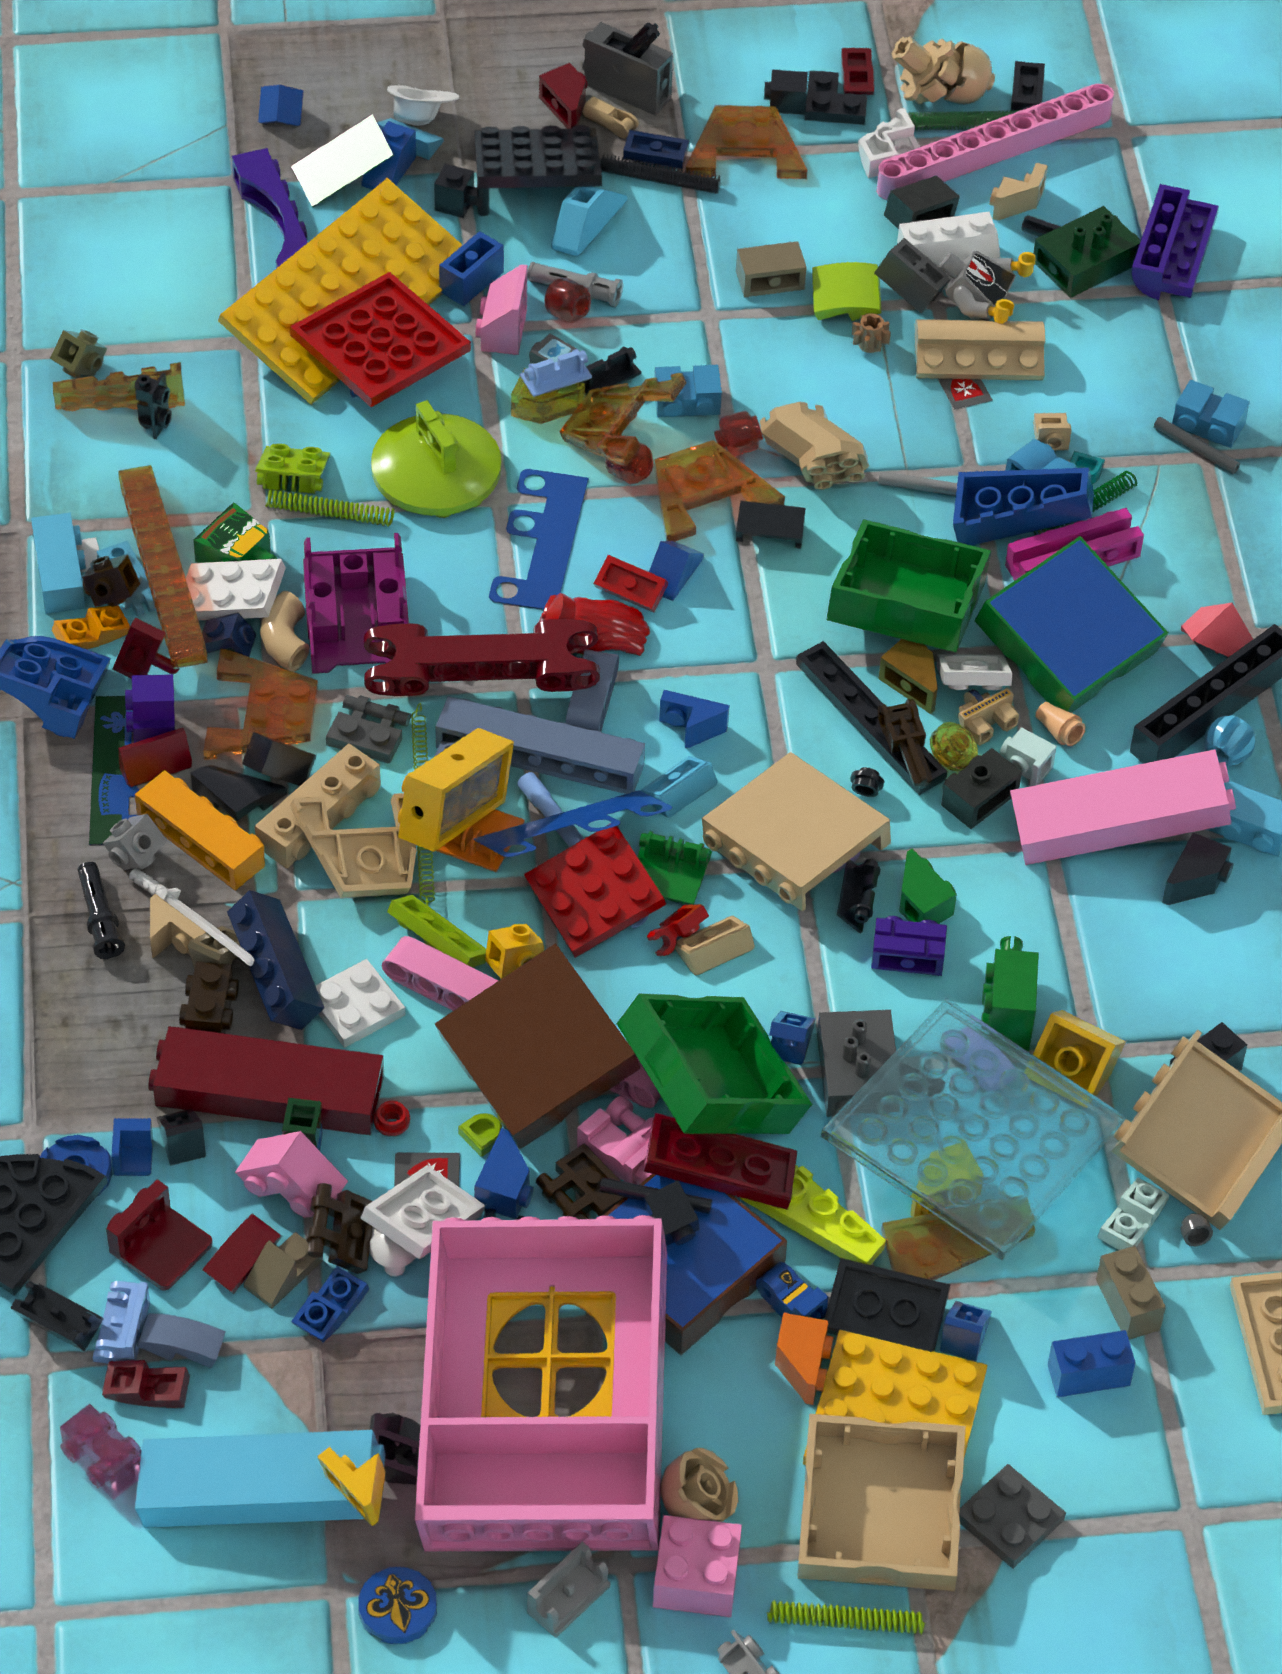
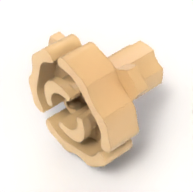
[891,36,961,104]

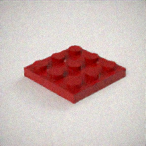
[524,823,666,958]

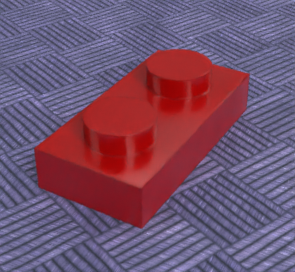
[593,555,669,613]

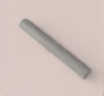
[878,471,957,496]

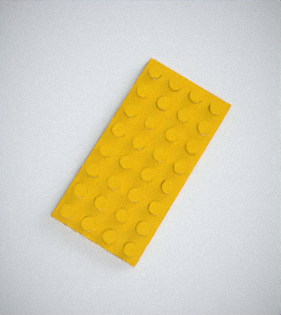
[218,178,462,405]

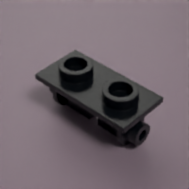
[575,347,641,399]
[135,372,172,439]
[837,859,881,933]

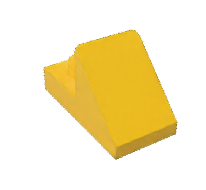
[317,1447,385,1526]

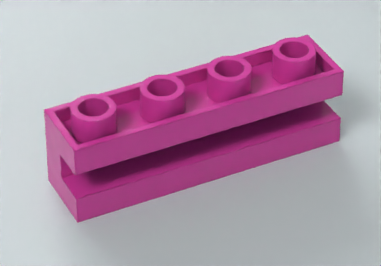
[1005,508,1144,581]

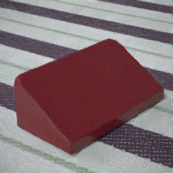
[118,728,192,787]

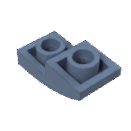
[136,1313,226,1368]

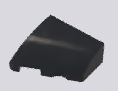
[190,765,287,821]

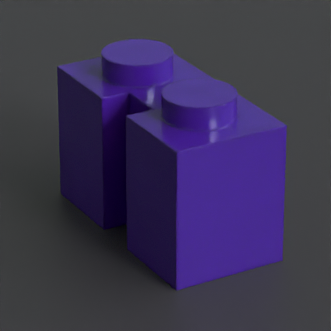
[125,674,175,743]

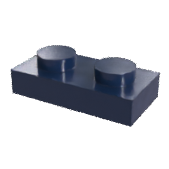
[623,130,689,169]

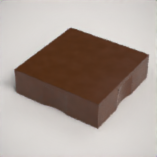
[435,943,641,1150]

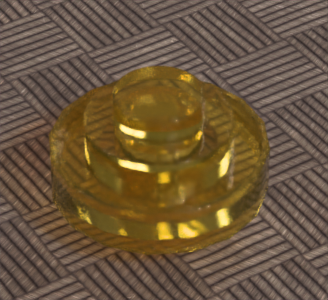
[930,722,978,772]

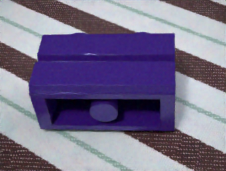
[871,916,947,976]

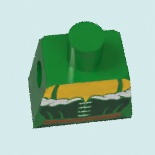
[193,502,277,563]

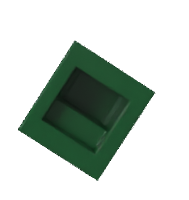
[282,1098,322,1151]

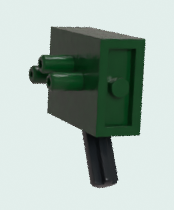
[1021,206,1141,298]

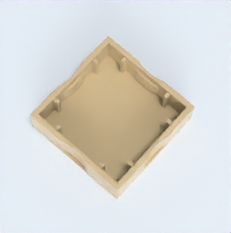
[798,1414,966,1591]

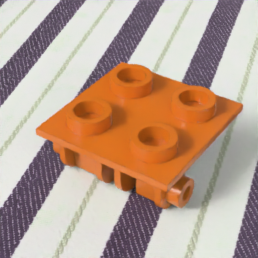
[436,809,525,872]

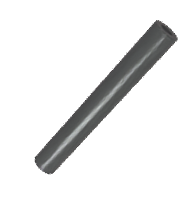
[1153,417,1240,474]

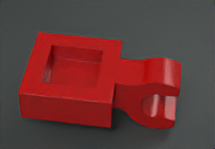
[647,904,709,956]

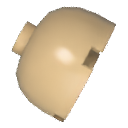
[943,41,995,104]
[660,1448,738,1522]

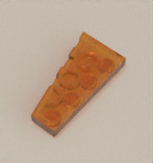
[881,1196,1035,1280]

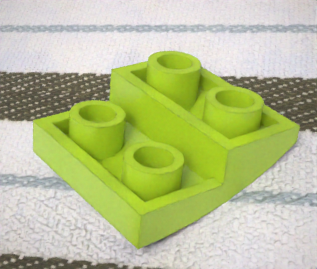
[812,262,882,321]

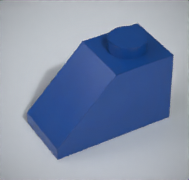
[361,121,416,190]
[474,1128,534,1220]

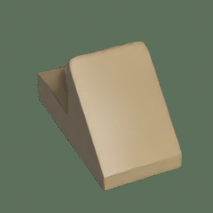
[150,894,206,958]

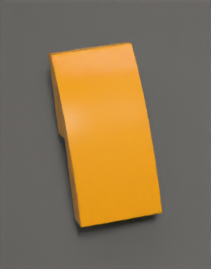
[52,605,130,649]

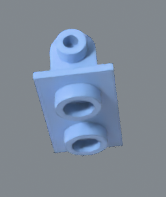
[520,349,592,397]

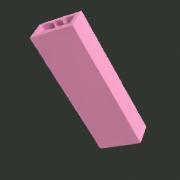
[1010,749,1236,865]

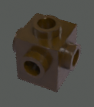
[82,554,140,607]

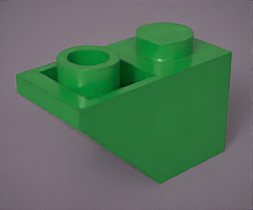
[899,848,957,924]

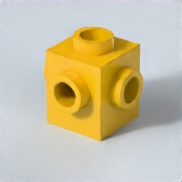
[485,924,544,979]

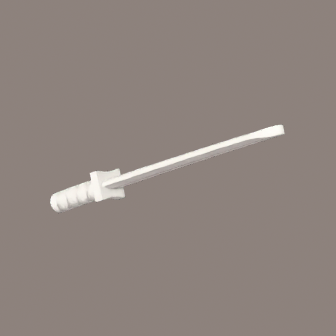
[129,868,254,966]

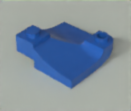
[0,636,111,739]

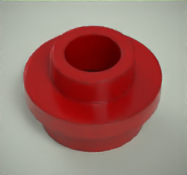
[374,1100,410,1136]

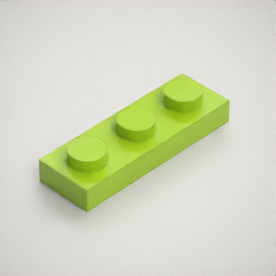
[387,895,486,967]

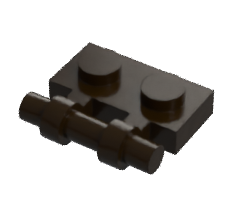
[535,1143,624,1219]
[306,1183,373,1274]

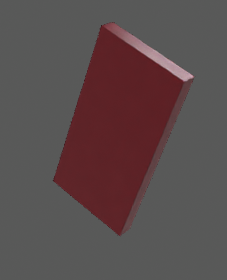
[644,1113,797,1210]

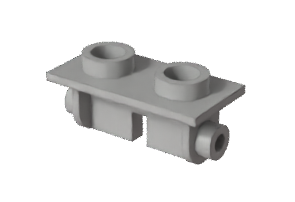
[717,1629,780,1674]

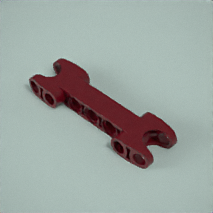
[364,619,600,696]

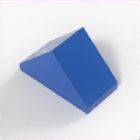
[649,541,704,601]
[940,1301,992,1362]

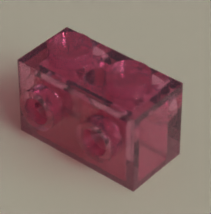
[60,1404,142,1500]

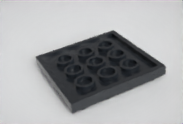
[474,125,602,189]

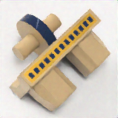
[955,687,1019,746]

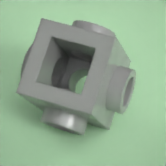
[103,814,167,870]

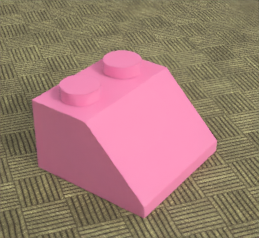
[475,264,527,355]

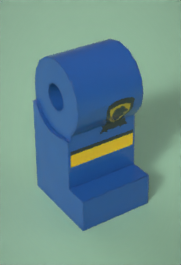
[756,1262,829,1320]

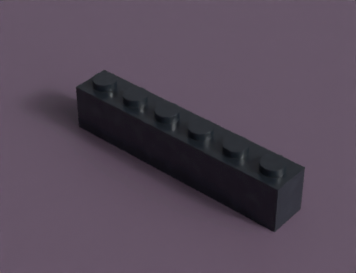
[1130,624,1282,763]

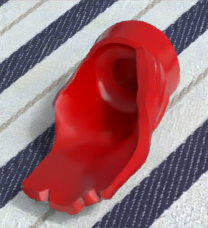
[538,593,650,656]

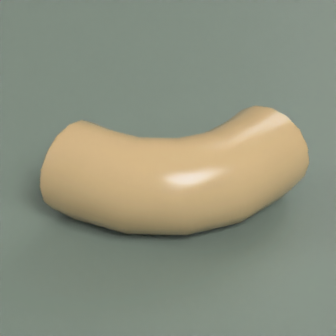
[260,591,310,672]

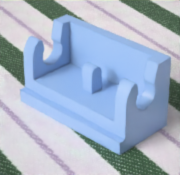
[93,1281,150,1364]

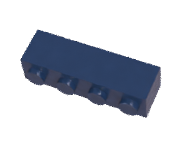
[227,890,324,1030]

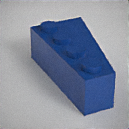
[953,468,1094,546]

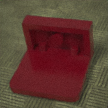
[106,1179,213,1290]

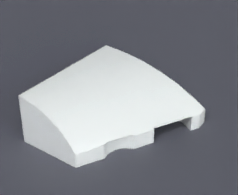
[858,108,920,178]

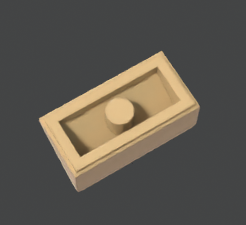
[675,916,755,975]

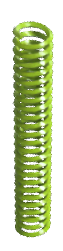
[265,489,395,527]
[767,1600,925,1635]

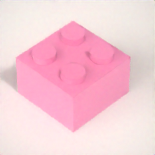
[653,1515,742,1617]

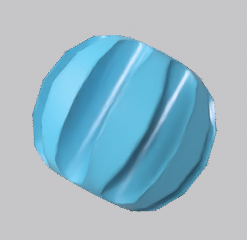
[1204,715,1255,766]

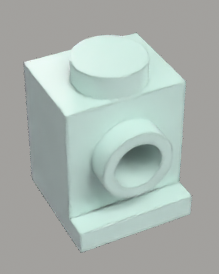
[1000,727,1057,786]

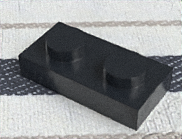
[1011,61,1045,111]

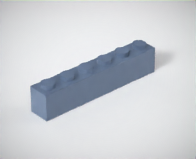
[435,696,645,794]

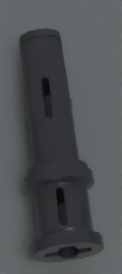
[77,862,125,959]

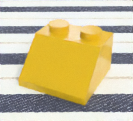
[1022,1010,1126,1110]

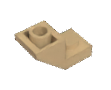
[990,163,1048,220]

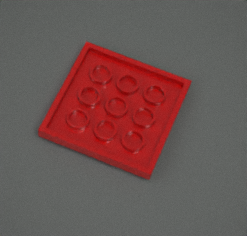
[290,272,471,407]

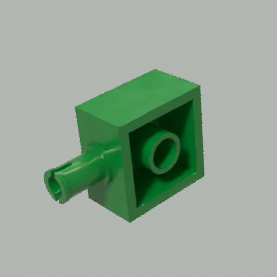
[980,936,1039,1053]

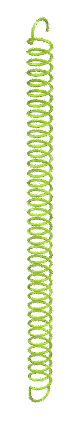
[411,703,435,906]

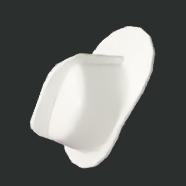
[387,85,459,126]

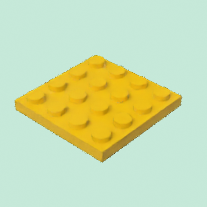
[803,1330,987,1465]

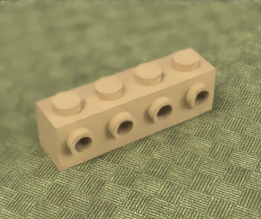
[255,744,381,868]

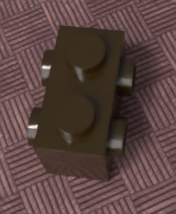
[179,961,239,1034]

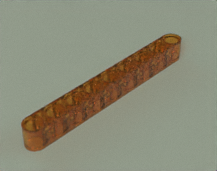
[118,465,208,669]

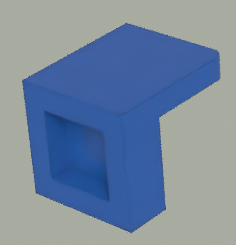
[258,85,304,126]
[112,1118,153,1176]

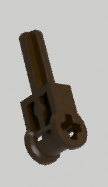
[878,698,933,789]

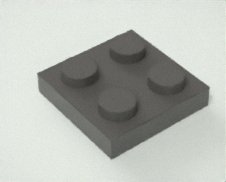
[959,1464,1066,1569]

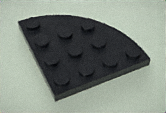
[0,1154,108,1296]

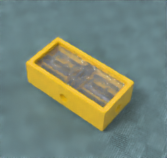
[398,728,514,852]

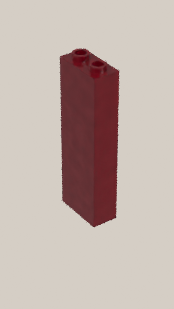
[148,1026,384,1136]

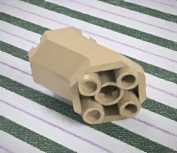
[760,402,869,490]

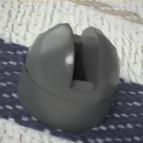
[1181,1213,1213,1246]

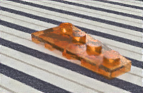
[53,362,185,411]

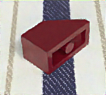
[539,63,588,129]

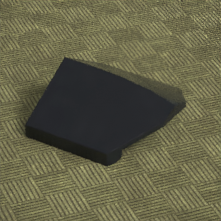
[370,1413,420,1485]

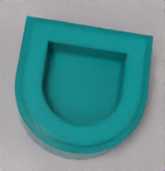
[1070,451,1105,484]

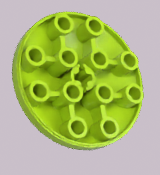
[371,400,501,518]

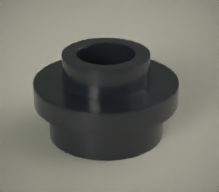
[850,767,885,797]

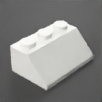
[897,212,1001,290]

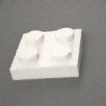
[936,654,1012,690]
[315,959,405,1048]

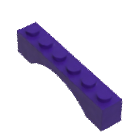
[232,148,308,268]

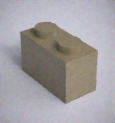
[736,241,807,297]
[1096,1246,1166,1340]

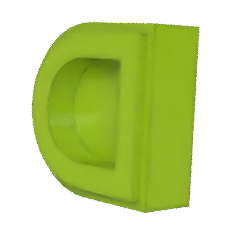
[458,1113,502,1157]

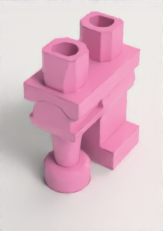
[577,1095,654,1185]

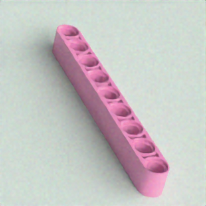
[876,83,1114,200]
[381,936,661,1108]

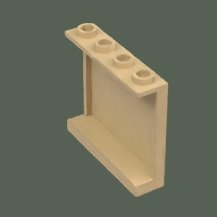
[702,752,891,912]
[1111,1030,1282,1230]

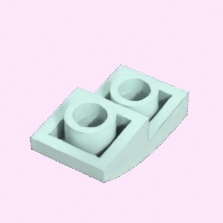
[1097,1177,1170,1250]

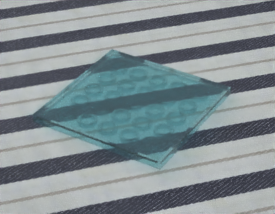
[821,998,1126,1260]

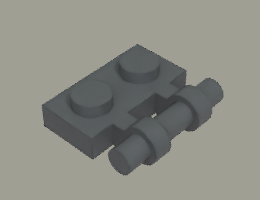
[326,695,411,764]

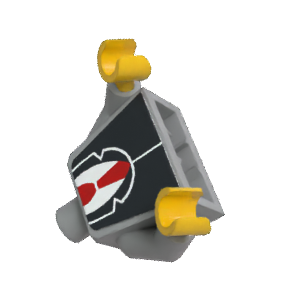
[939,251,1036,324]

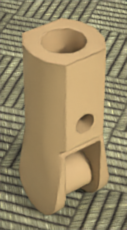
[583,96,639,139]

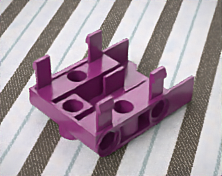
[303,533,409,674]

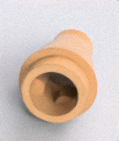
[1035,702,1086,746]

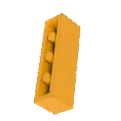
[135,770,265,891]

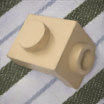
[1033,413,1071,451]

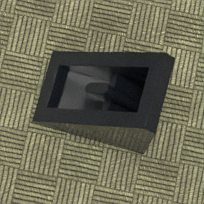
[242,732,317,786]
[157,1109,206,1166]

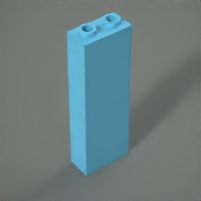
[135,1430,385,1528]

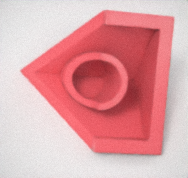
[1181,603,1253,657]

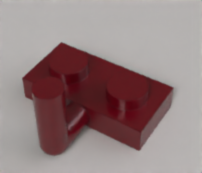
[112,618,191,679]

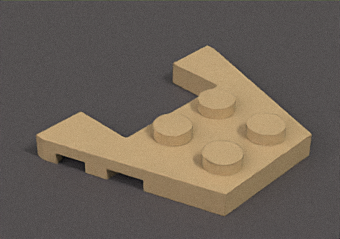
[290,793,417,898]

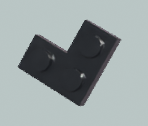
[805,70,867,125]

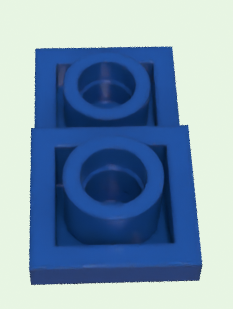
[291,1266,370,1342]

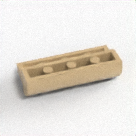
[915,319,1045,380]

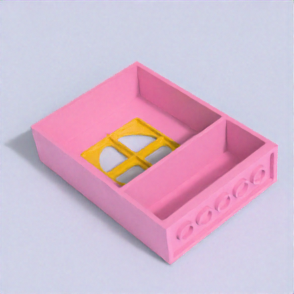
[415,1215,667,1552]

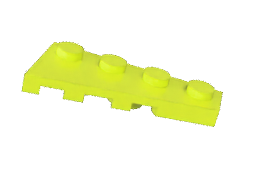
[740,1165,886,1265]

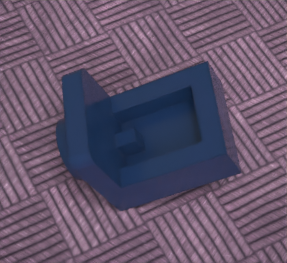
[198,612,256,659]

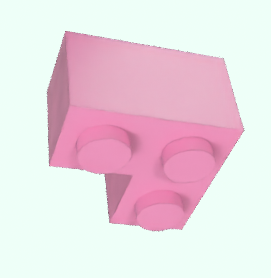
[235,1131,348,1218]

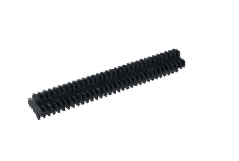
[600,153,721,194]

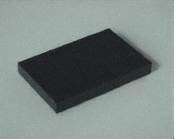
[824,1258,950,1352]

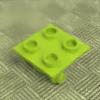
[255,444,330,494]

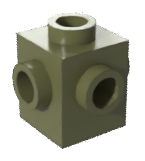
[50,329,108,378]

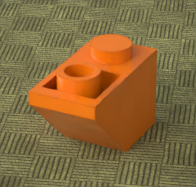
[775,1313,834,1405]

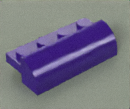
[1132,184,1219,300]

